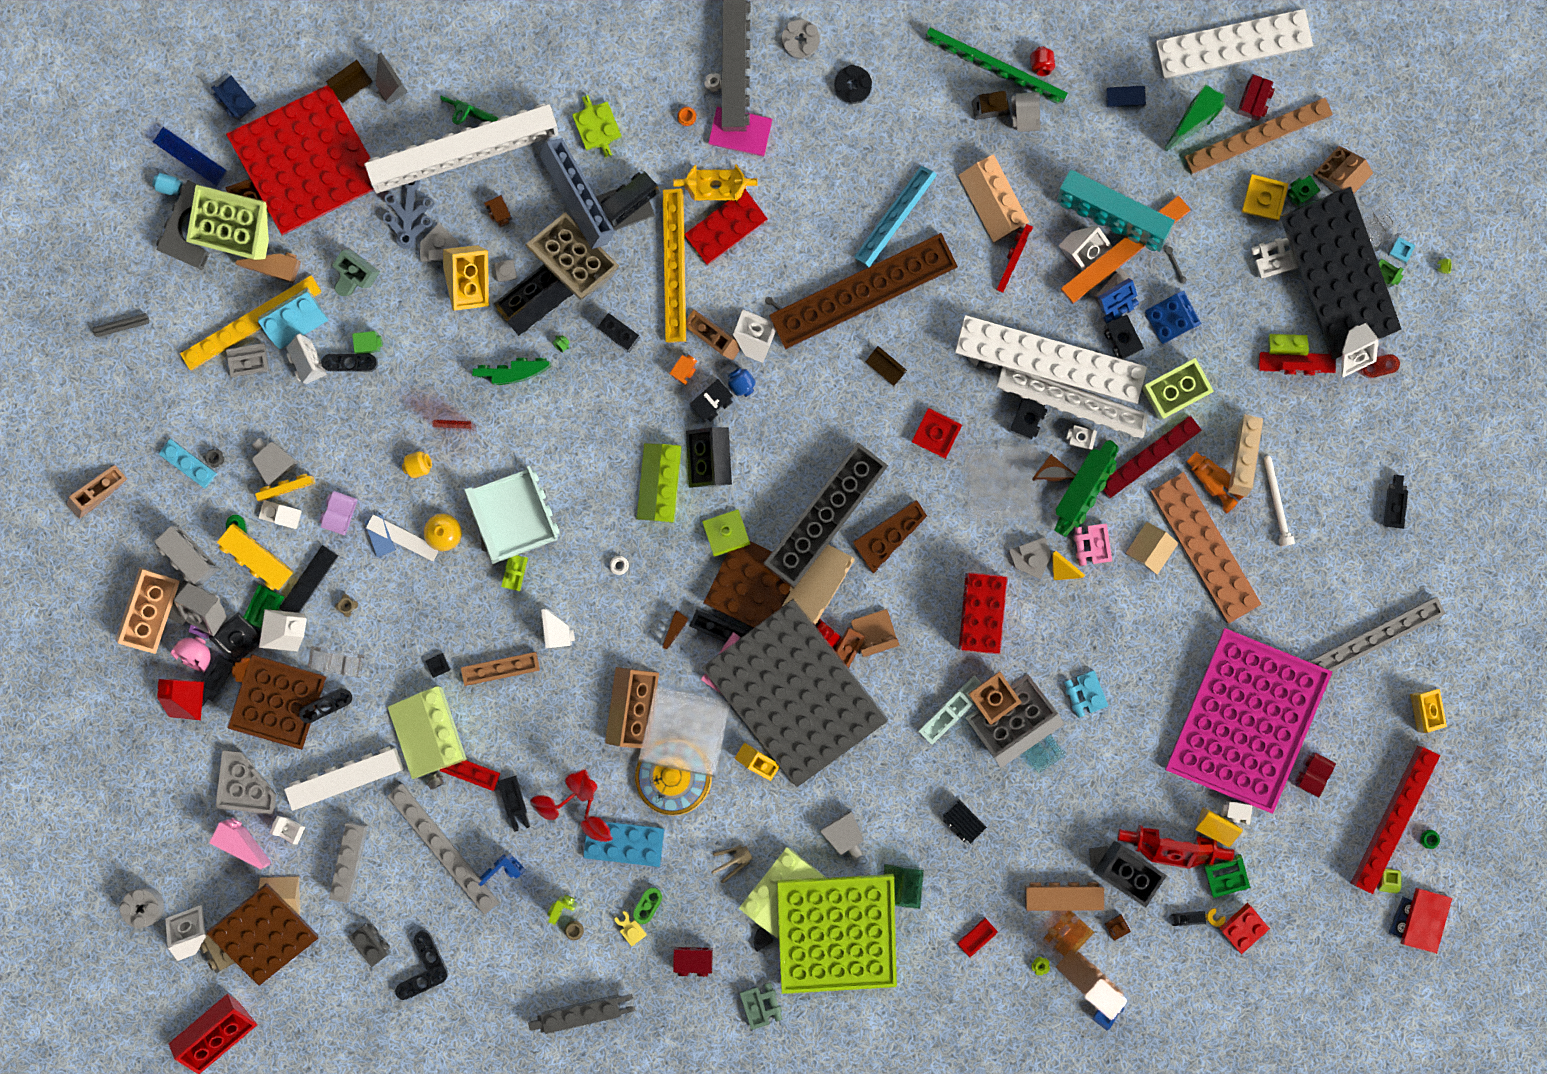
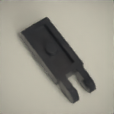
[497,775,530,832]

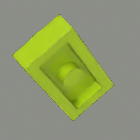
[1268,334,1309,355]

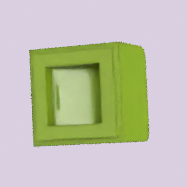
[1379,869,1401,894]

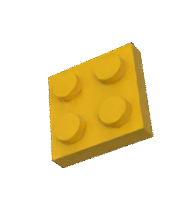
[1241,174,1289,221]

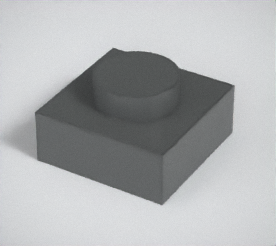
[1089,846,1109,868]

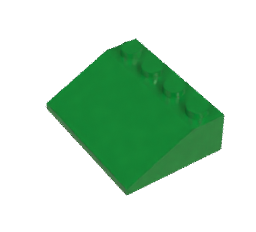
[1164,84,1225,151]

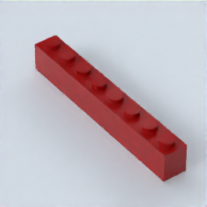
[1350,746,1441,894]

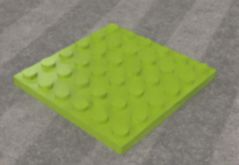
[777,874,897,994]

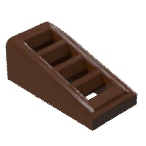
[662,610,689,650]

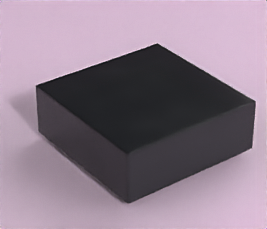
[425,653,451,678]

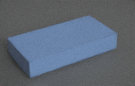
[364,515,396,557]

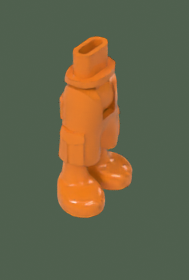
[1186,451,1244,514]

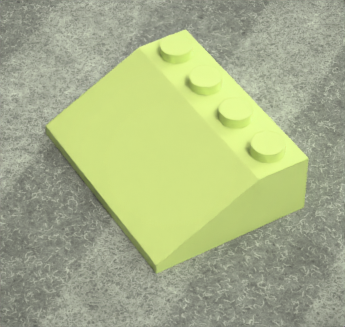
[186,185,269,260]
[388,686,467,779]
[739,847,826,939]

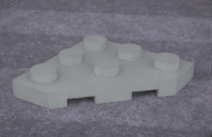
[216,750,277,814]

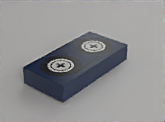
[1389,896,1412,938]

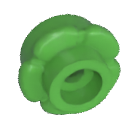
[552,335,570,353]

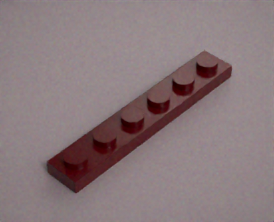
[1103,415,1202,499]

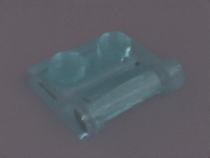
[1024,734,1066,774]

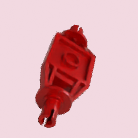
[1117,825,1234,869]

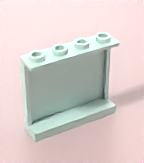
[465,466,560,564]

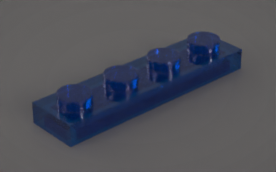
[153,127,227,186]

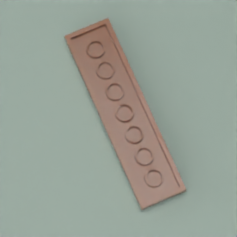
[1150,472,1262,624]

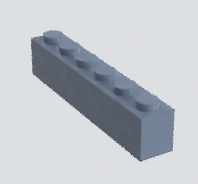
[539,138,615,249]

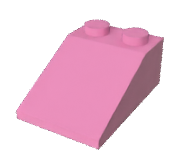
[209,818,271,869]

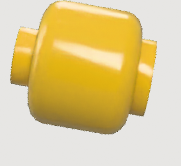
[402,451,432,479]

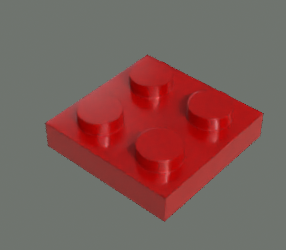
[911,408,962,459]
[1219,902,1270,955]

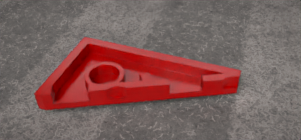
[996,224,1033,293]

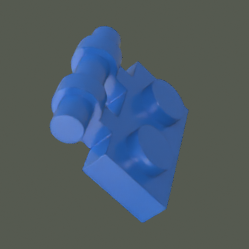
[1098,278,1139,324]

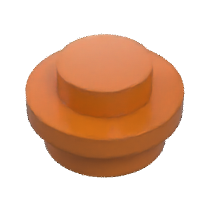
[677,107,697,126]

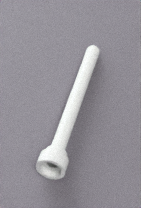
[1264,456,1295,547]

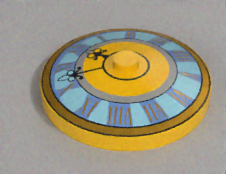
[635,738,712,816]

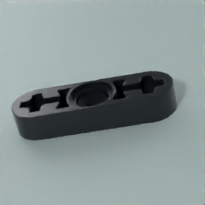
[321,354,378,372]
[298,688,352,723]

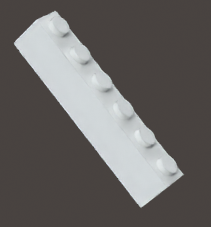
[284,746,404,811]

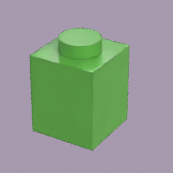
[352,331,383,354]

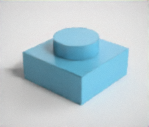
[1388,237,1416,263]

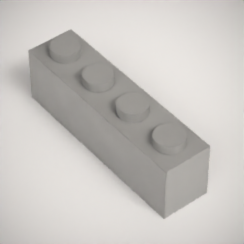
[329,821,369,903]

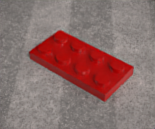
[684,189,768,265]

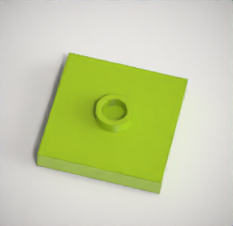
[702,509,750,557]

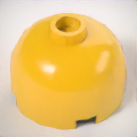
[423,513,462,552]

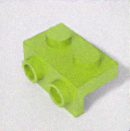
[547,895,578,925]

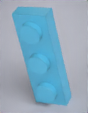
[159,439,217,489]

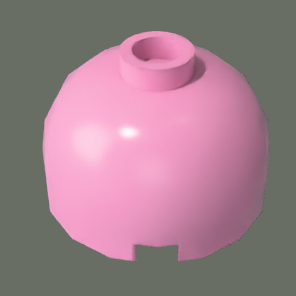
[170,636,211,672]

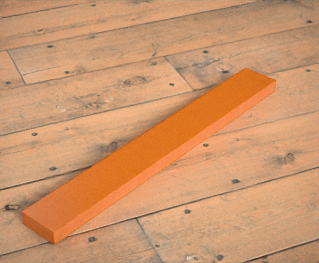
[1061,195,1191,304]

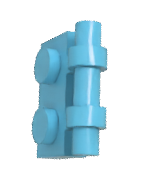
[1064,670,1108,718]

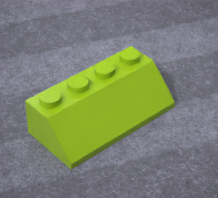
[637,443,682,523]

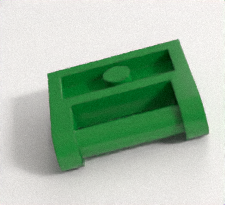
[1203,854,1251,898]

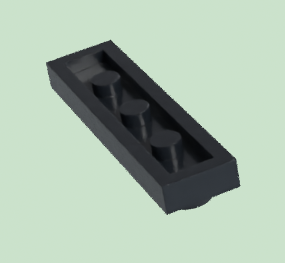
[279,545,339,613]

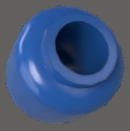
[728,368,756,397]

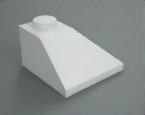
[1059,225,1113,271]
[733,310,776,363]
[1341,323,1379,378]
[259,609,307,651]
[542,609,575,648]
[165,905,206,961]

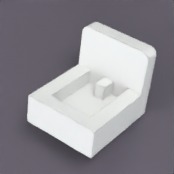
[270,816,305,845]

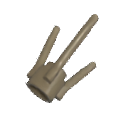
[711,845,753,883]

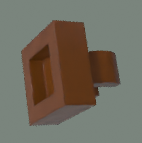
[1104,914,1131,941]

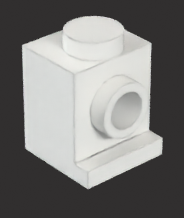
[1066,425,1097,451]
[1221,800,1253,825]

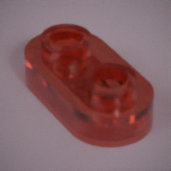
[1360,354,1400,378]

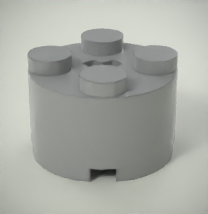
[1012,92,1040,132]
[119,887,164,929]

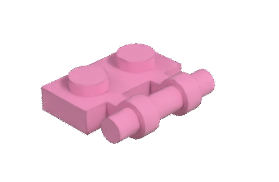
[1073,523,1112,566]

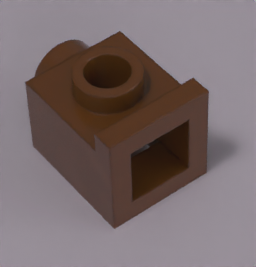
[484,195,512,227]

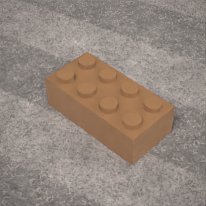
[1056,950,1127,1019]

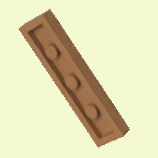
[461,652,540,686]

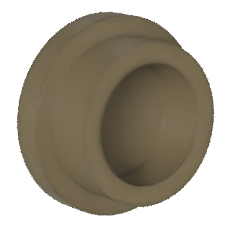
[565,921,584,940]

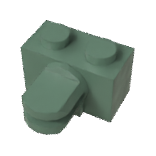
[332,249,380,296]

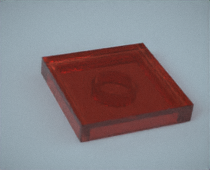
[433,420,476,432]

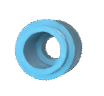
[152,173,183,196]

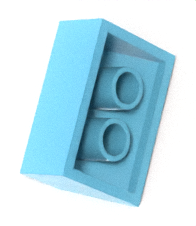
[258,288,329,350]

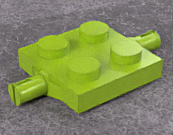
[572,95,622,158]

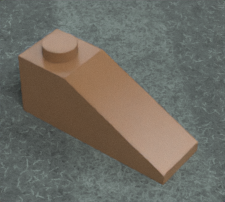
[236,252,301,283]
[686,310,741,360]
[67,465,127,519]

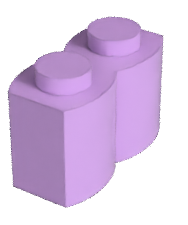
[319,491,358,535]

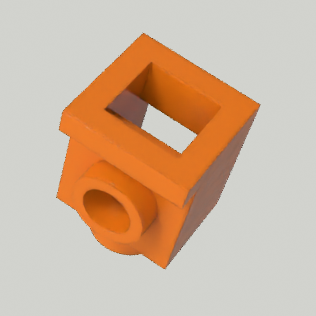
[669,355,697,386]

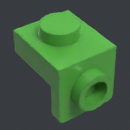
[1378,259,1404,288]

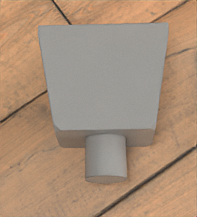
[252,438,299,486]
[820,811,864,860]

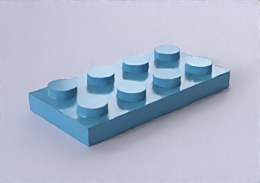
[584,821,665,867]

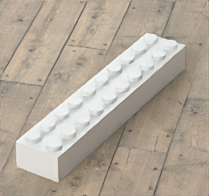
[365,104,558,194]

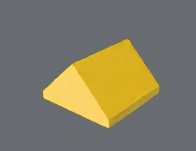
[1410,689,1447,733]
[1195,807,1243,848]

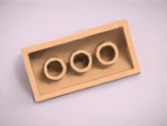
[958,154,1029,243]
[115,567,180,654]

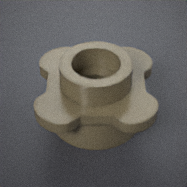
[335,594,358,617]

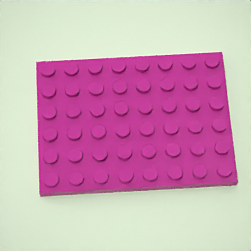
[1165,628,1333,814]

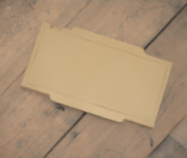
[782,545,855,625]

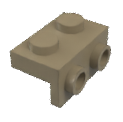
[199,934,235,973]

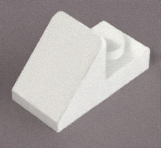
[259,500,302,529]

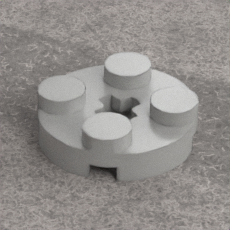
[782,20,820,59]

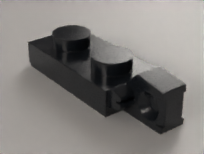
[1383,475,1408,529]
[201,655,235,706]

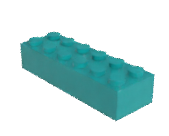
[1057,169,1175,252]

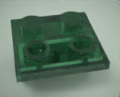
[883,864,924,909]

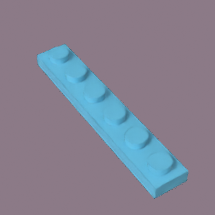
[854,165,937,267]

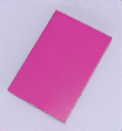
[708,107,773,157]

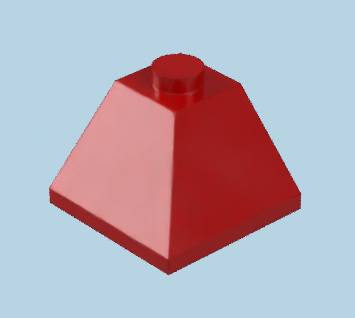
[157,679,204,720]

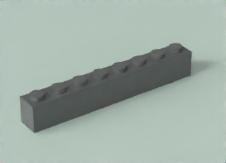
[722,0,751,131]

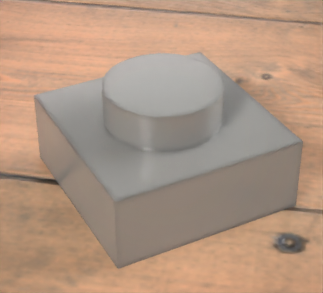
[494,260,517,283]

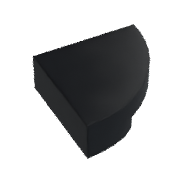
[754,927,773,952]

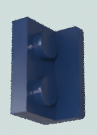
[211,75,257,120]

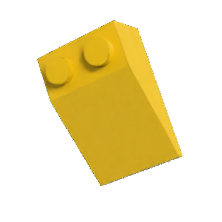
[443,245,489,311]

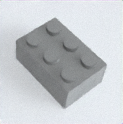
[154,526,220,584]

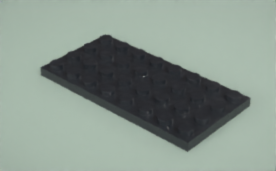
[1280,186,1402,359]

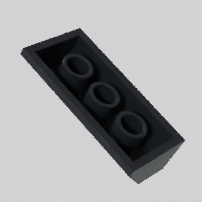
[493,264,574,336]

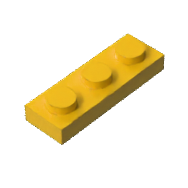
[255,473,316,502]

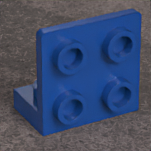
[1145,291,1201,344]
[478,853,526,887]

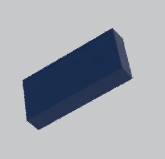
[1106,85,1146,108]

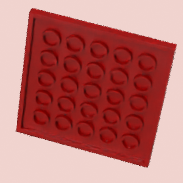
[226,85,374,236]

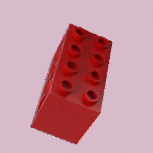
[958,573,1008,654]

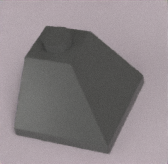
[376,52,408,105]

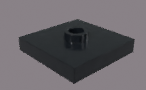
[209,612,261,664]

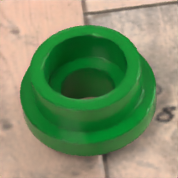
[1420,830,1440,849]

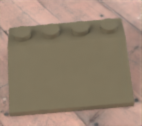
[525,212,619,300]

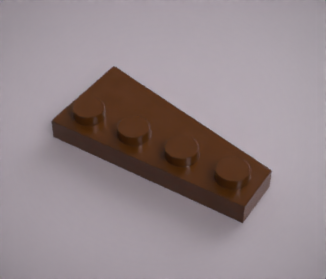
[852,500,927,574]

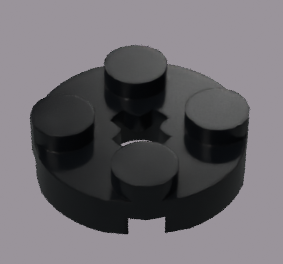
[834,65,872,104]

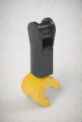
[1171,908,1226,926]

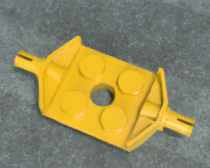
[673,164,758,201]

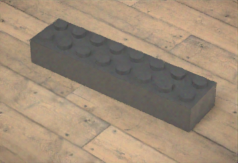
[763,443,888,589]

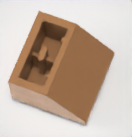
[1313,146,1373,193]

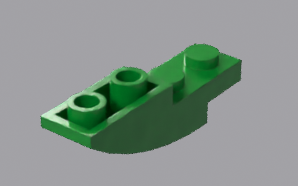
[472,358,551,385]

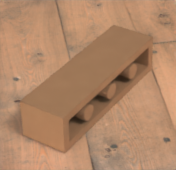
[1025,881,1104,911]

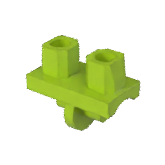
[501,555,528,591]

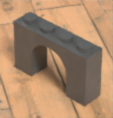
[156,180,210,271]

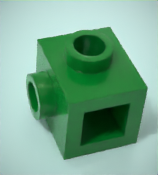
[1287,175,1321,206]

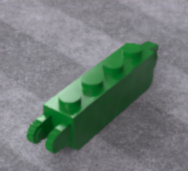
[1054,440,1119,537]

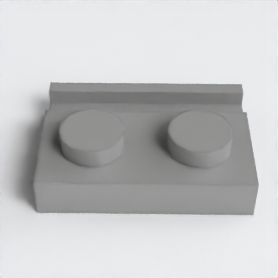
[226,343,270,378]

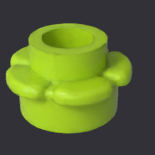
[1031,957,1050,976]

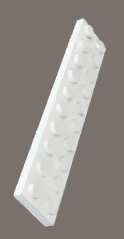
[954,315,1147,404]

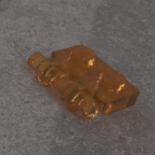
[1044,911,1094,956]

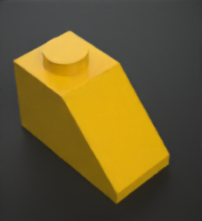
[734,742,780,781]

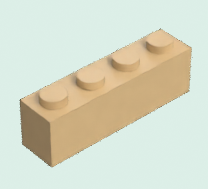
[1228,414,1263,497]

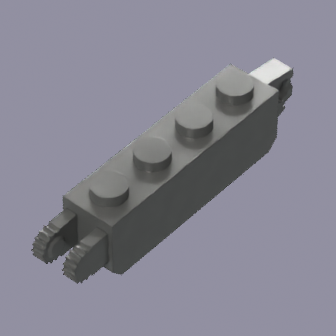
[528,994,636,1034]

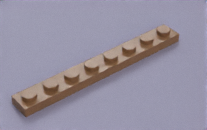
[1184,97,1333,175]

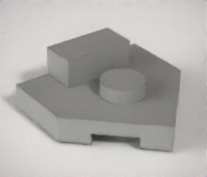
[420,223,459,262]
[1009,537,1052,579]

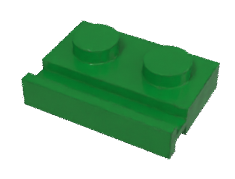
[244,585,284,629]

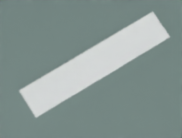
[366,515,438,561]

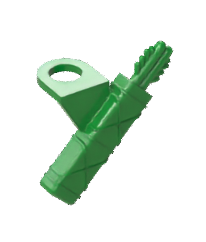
[440,96,499,125]

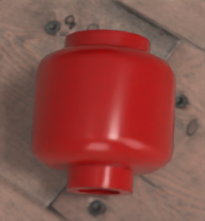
[1030,46,1056,77]

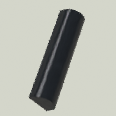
[689,608,749,643]

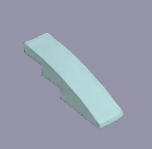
[919,675,982,745]

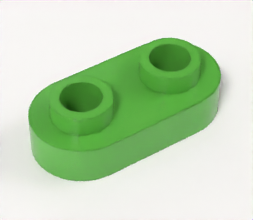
[633,887,663,924]

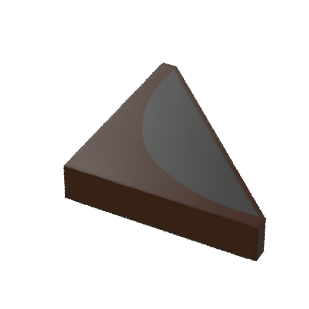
[1032,454,1076,481]

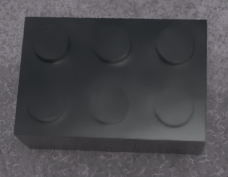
[1093,840,1167,908]

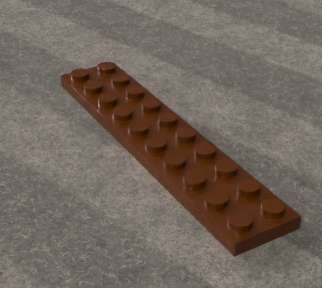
[769,233,958,350]

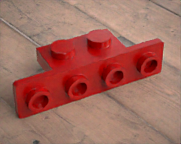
[1259,352,1336,376]

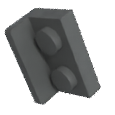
[349,922,391,967]

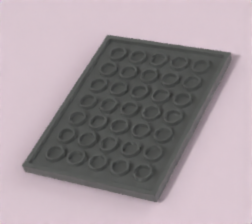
[702,598,888,787]

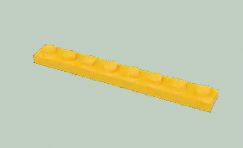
[663,188,686,343]
[180,275,322,370]

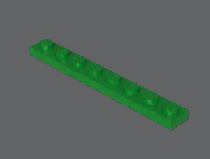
[926,27,1068,104]

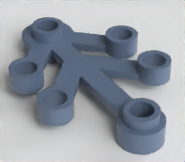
[383,180,435,249]

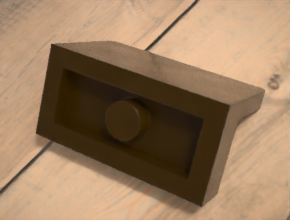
[326,60,372,103]
[865,346,907,387]

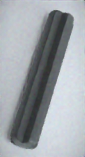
[93,313,150,337]

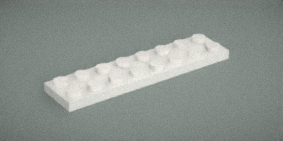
[1155,9,1313,79]
[997,367,1148,438]

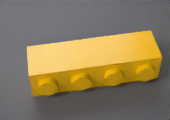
[217,523,294,590]

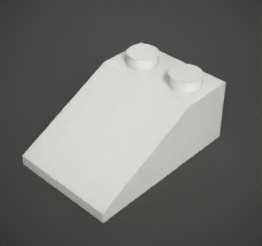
[287,334,327,384]

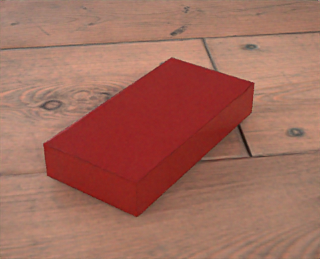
[957,917,998,957]

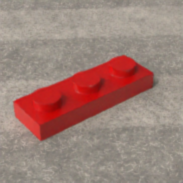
[439,760,501,791]

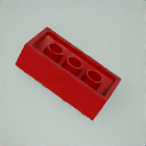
[168,994,257,1074]

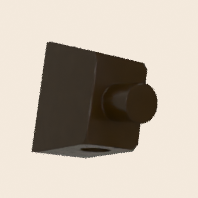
[972,91,1010,120]

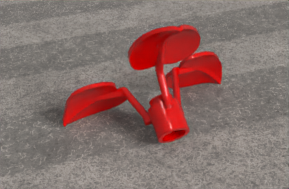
[530,769,613,842]

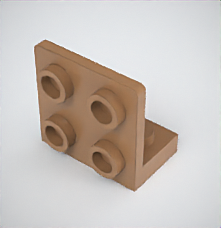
[851,609,900,658]

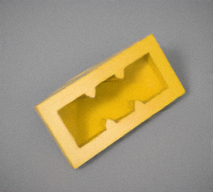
[1051,550,1085,581]

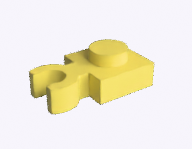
[615,910,647,947]

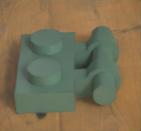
[740,982,783,1030]

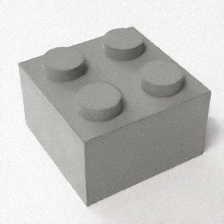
[174,583,227,636]

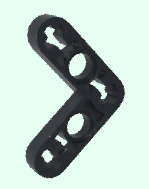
[395,930,448,1000]

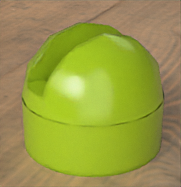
[1437,258,1452,274]

